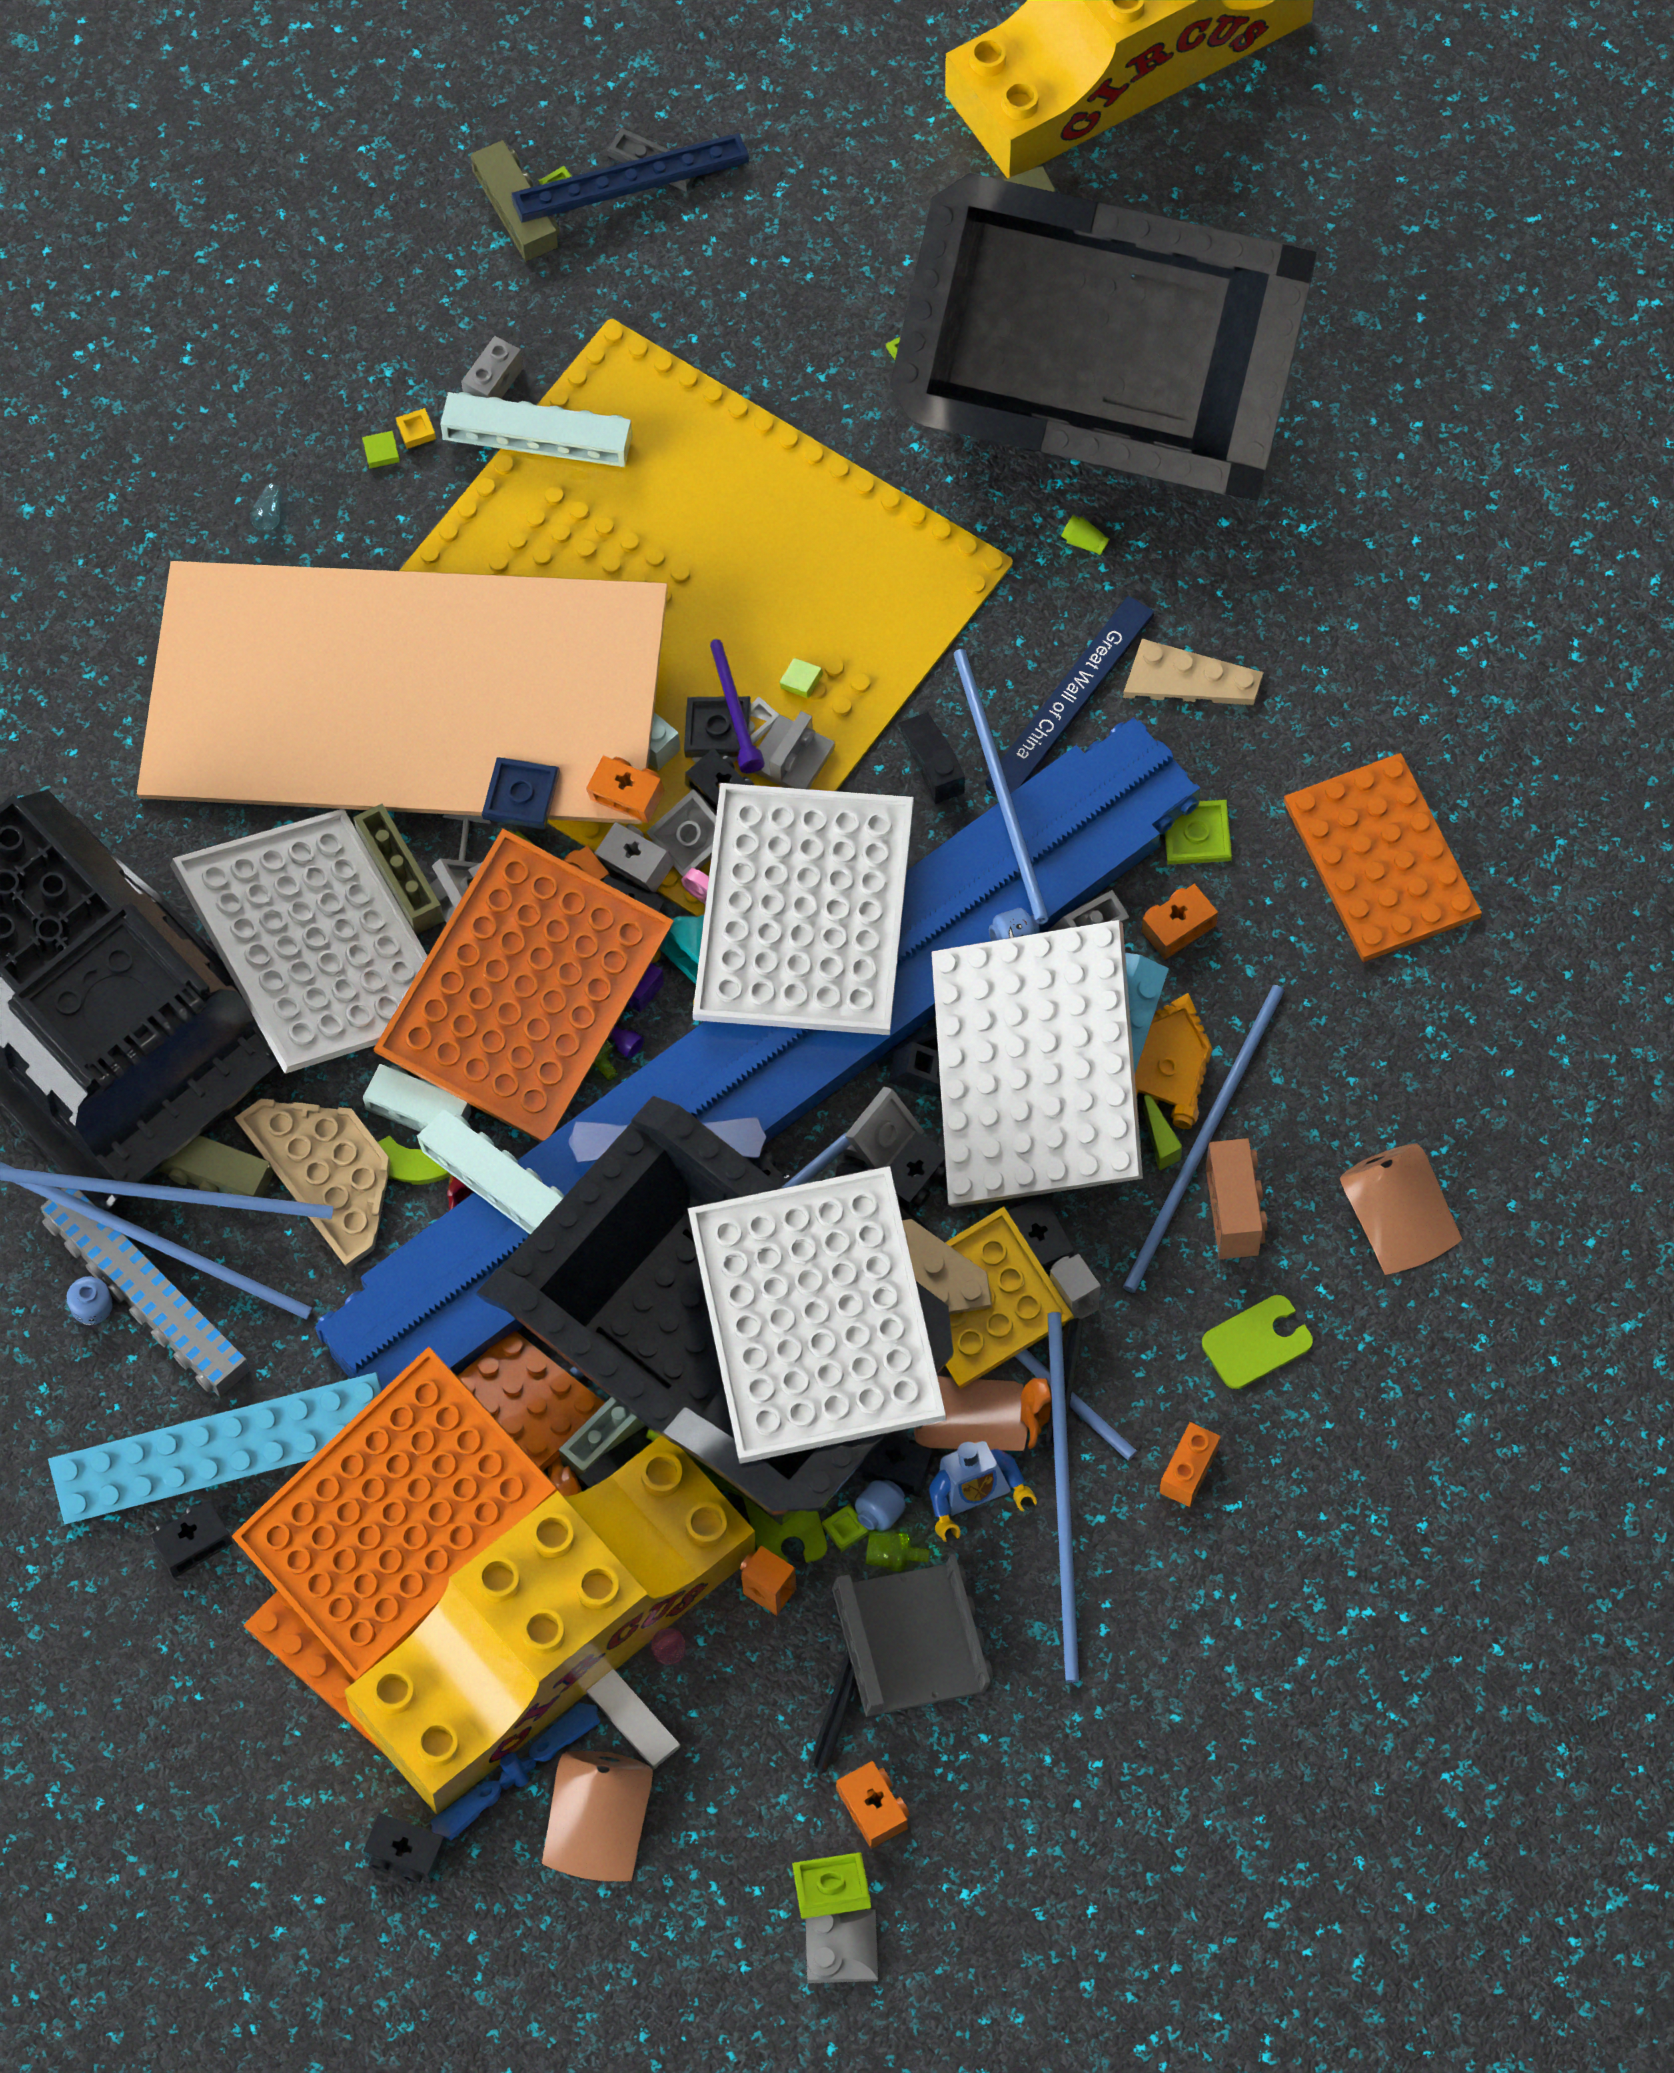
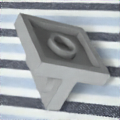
[755,711,835,789]
[430,858,479,923]
[842,1086,924,1169]

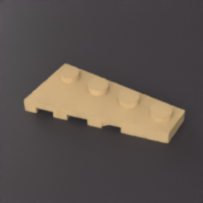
[1123,639,1263,705]

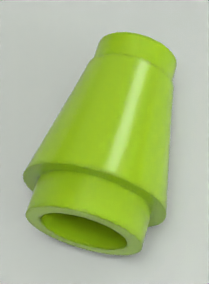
[1061,515,1110,555]

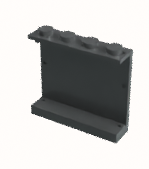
[832,1554,993,1717]

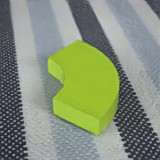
[377,1136,452,1185]

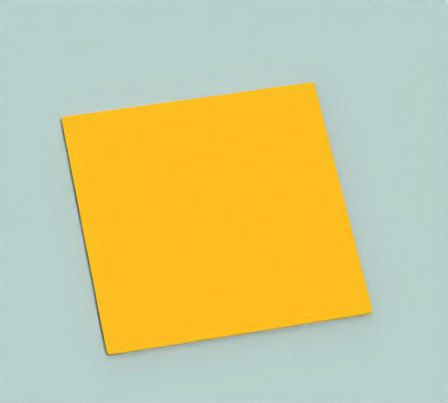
[399,319,1013,917]

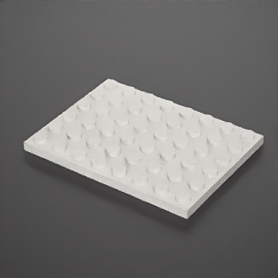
[693,783,914,1035]
[170,809,428,1074]
[932,920,1143,1207]
[688,1166,946,1464]

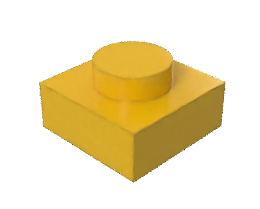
[396,408,436,449]

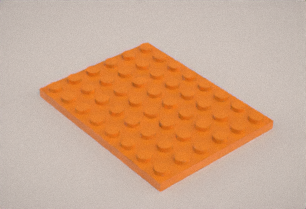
[374,828,674,1142]
[232,1347,560,1681]

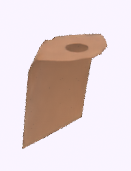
[1340,1143,1463,1275]
[914,1376,1028,1451]
[542,1751,653,1881]

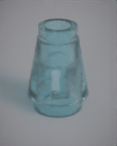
[249,484,283,532]

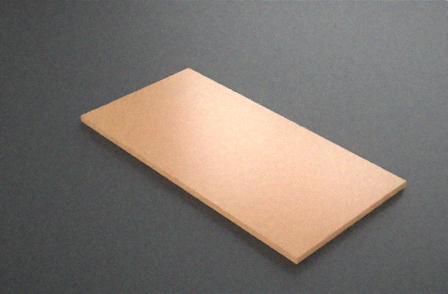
[137,561,668,824]

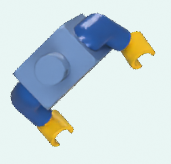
[929,1441,1037,1542]

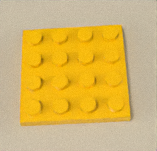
[945,1206,1074,1389]

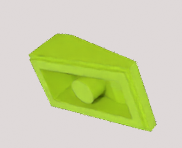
[1143,1095,1182,1170]

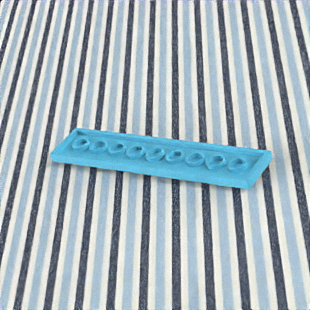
[48,1372,382,1525]

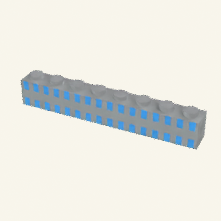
[41,1188,250,1397]

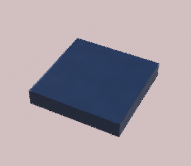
[482,757,560,829]

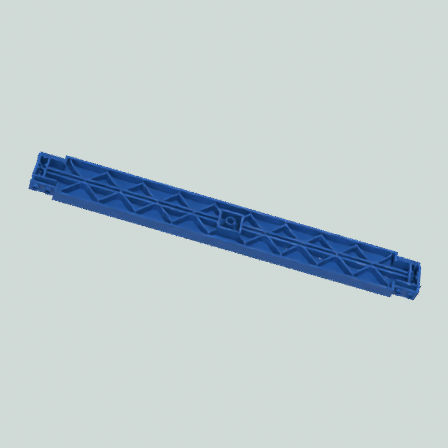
[315,717,1200,1391]

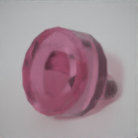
[651,1628,686,1664]

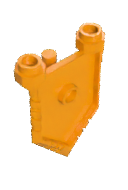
[1135,993,1212,1129]

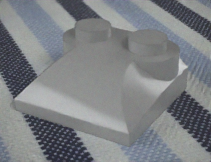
[646,789,717,877]
[806,1910,878,1983]

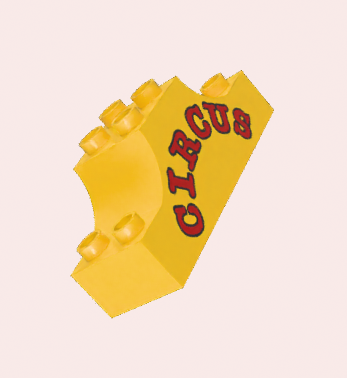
[945,0,1314,178]
[344,1436,755,1815]

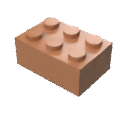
[1206,1138,1267,1259]

